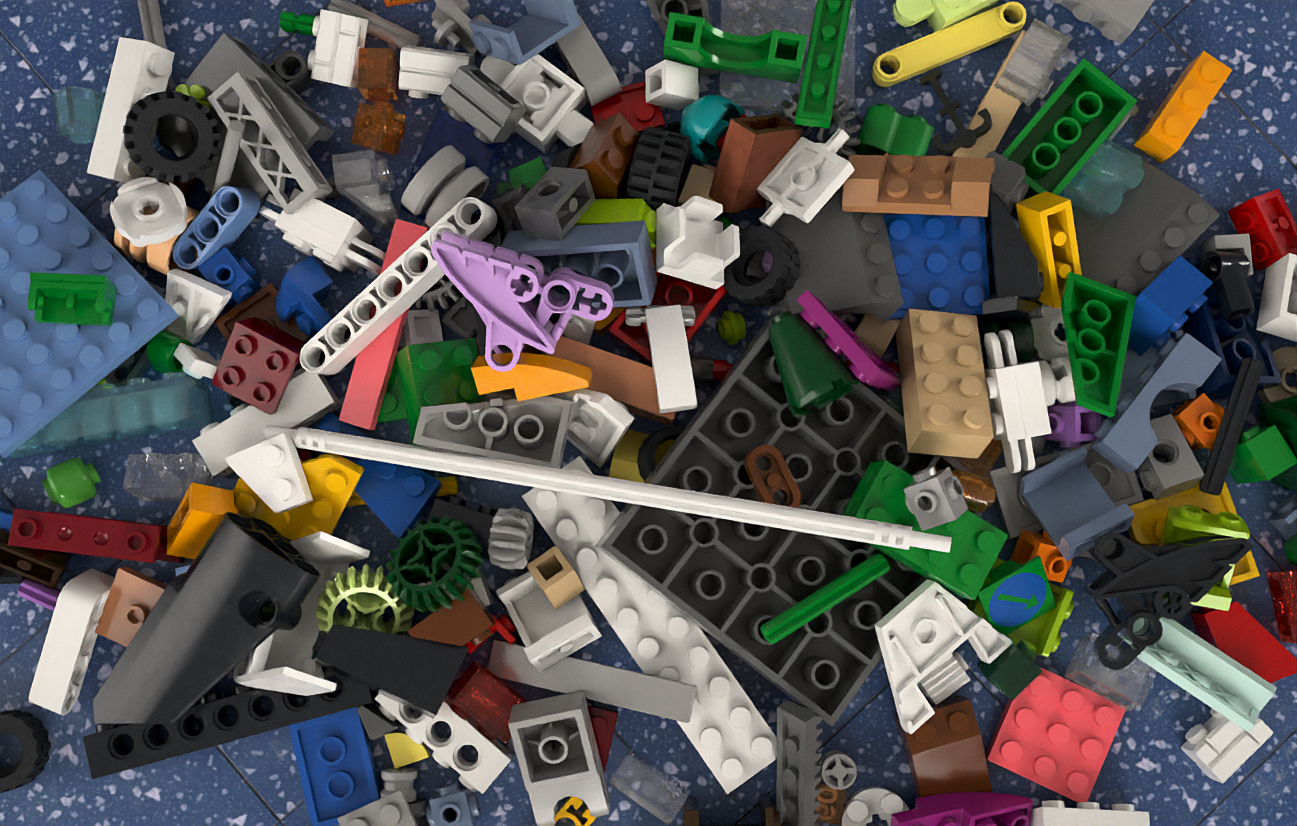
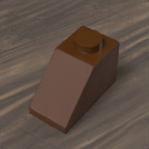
[408,589,497,646]

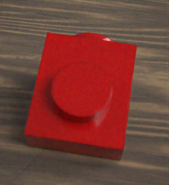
[464,613,519,654]

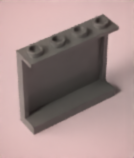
[156,33,335,223]

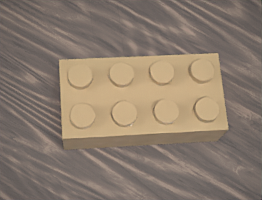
[896,309,994,459]

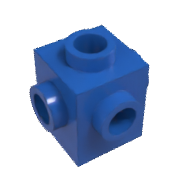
[198,247,260,306]

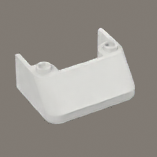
[233,531,370,696]

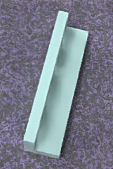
[1121,604,1277,733]

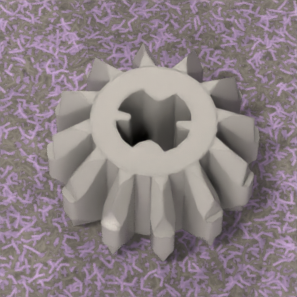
[488,508,534,570]

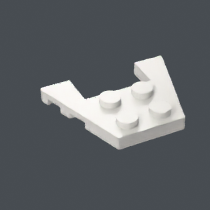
[874,579,1012,734]

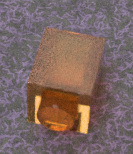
[358,48,399,104]

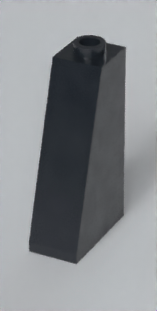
[312,624,469,719]

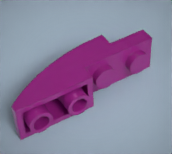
[891,792,1033,826]

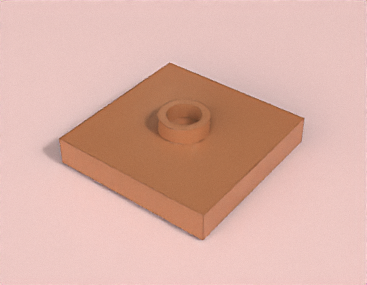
[95,566,168,647]

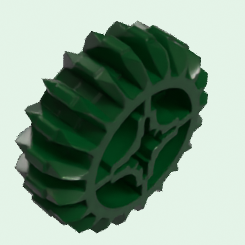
[386,515,485,613]

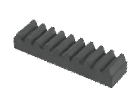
[776,700,823,826]

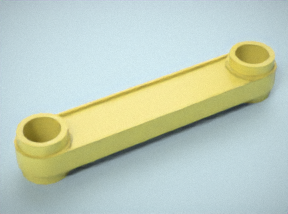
[871,1,1027,87]

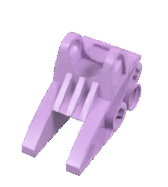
[431,230,614,372]

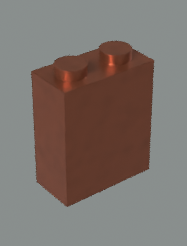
[708,114,802,213]

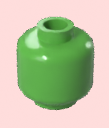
[42,457,101,508]

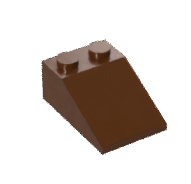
[893,695,992,798]

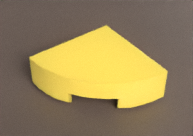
[384,731,431,769]

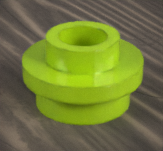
[718,311,746,345]

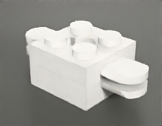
[480,54,594,154]
[259,188,386,275]
[984,329,1051,474]

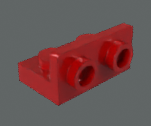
[1228,189,1297,271]

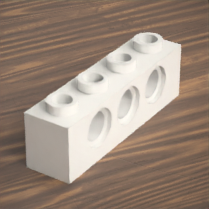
[375,693,514,794]

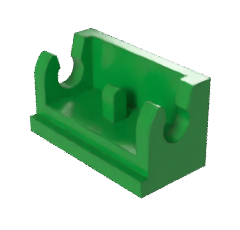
[28,272,117,326]

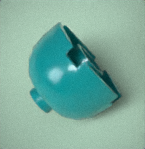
[680,94,745,165]

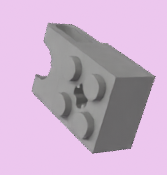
[508,690,610,826]

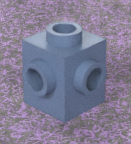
[426,782,481,826]

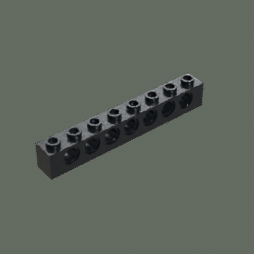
[83,666,379,780]

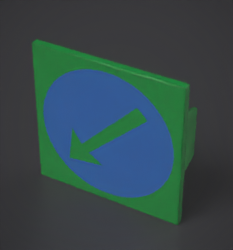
[978,555,1057,636]

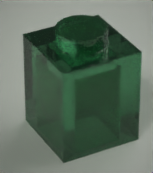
[977,635,1042,701]

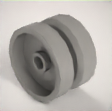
[401,145,490,228]

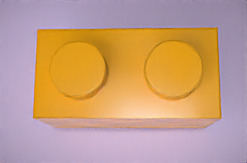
[167,482,239,559]

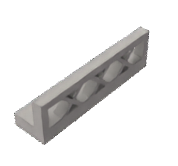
[207,72,334,214]

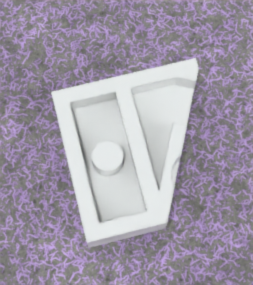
[163,268,232,345]
[225,433,313,513]

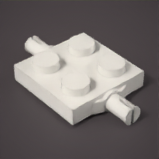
[756,128,855,229]

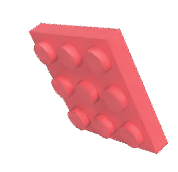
[985,661,1127,803]

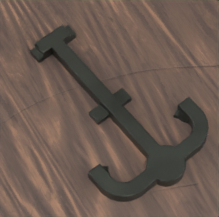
[919,68,992,153]

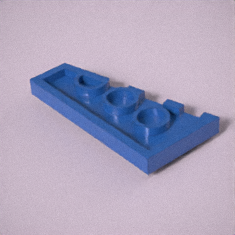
[315,412,443,539]

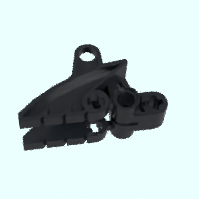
[1084,532,1254,670]

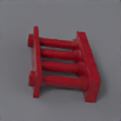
[8,509,185,563]

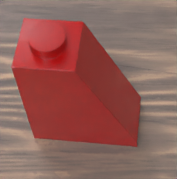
[1190,601,1297,683]

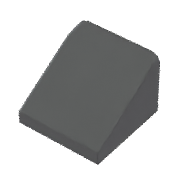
[357,703,402,741]

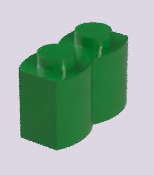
[853,103,934,156]

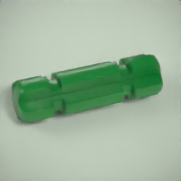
[279,11,316,36]

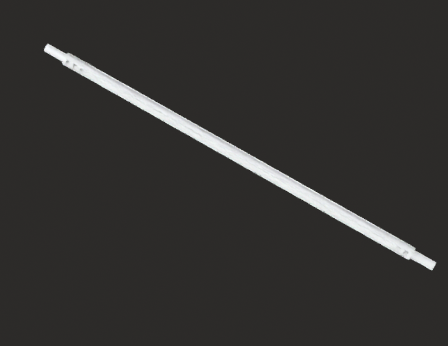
[264,425,952,553]

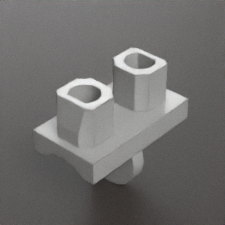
[431,0,492,56]

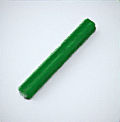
[760,554,890,644]

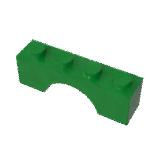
[663,12,807,84]

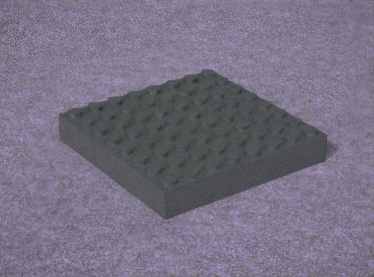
[595,315,997,727]

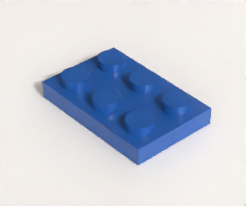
[288,706,381,826]

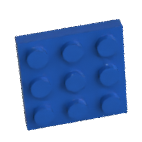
[883,214,990,320]

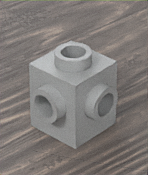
[903,466,968,531]

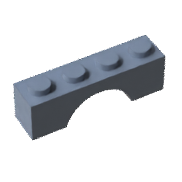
[1091,332,1222,474]

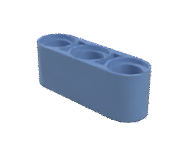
[172,186,260,269]

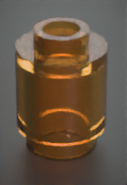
[951,469,996,513]

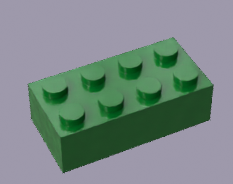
[1001,58,1137,199]
[842,460,1009,600]

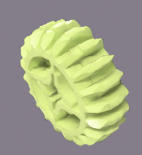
[315,563,414,636]

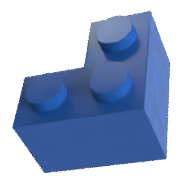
[1128,255,1213,356]

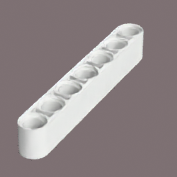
[299,197,497,375]

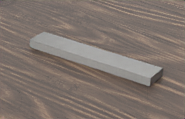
[487,640,697,723]

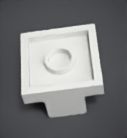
[656,196,740,289]

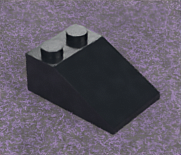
[984,193,1044,301]

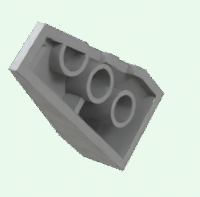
[413,396,572,469]

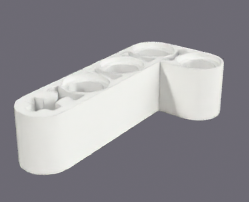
[29,568,115,716]

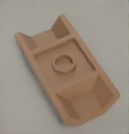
[842,155,995,217]

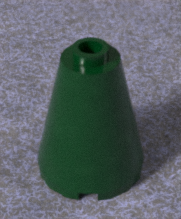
[768,311,859,417]

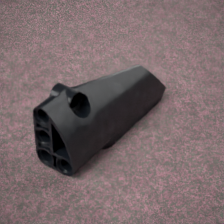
[93,512,321,724]

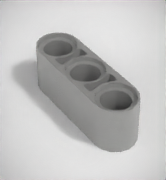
[553,13,622,107]

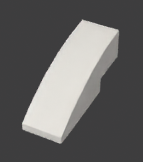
[645,305,697,414]

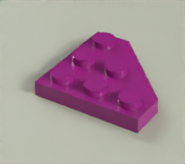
[797,290,902,391]

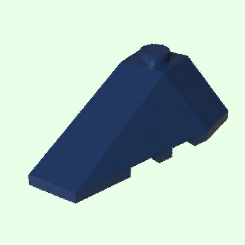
[1185,257,1282,399]

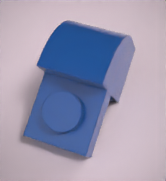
[275,256,333,338]

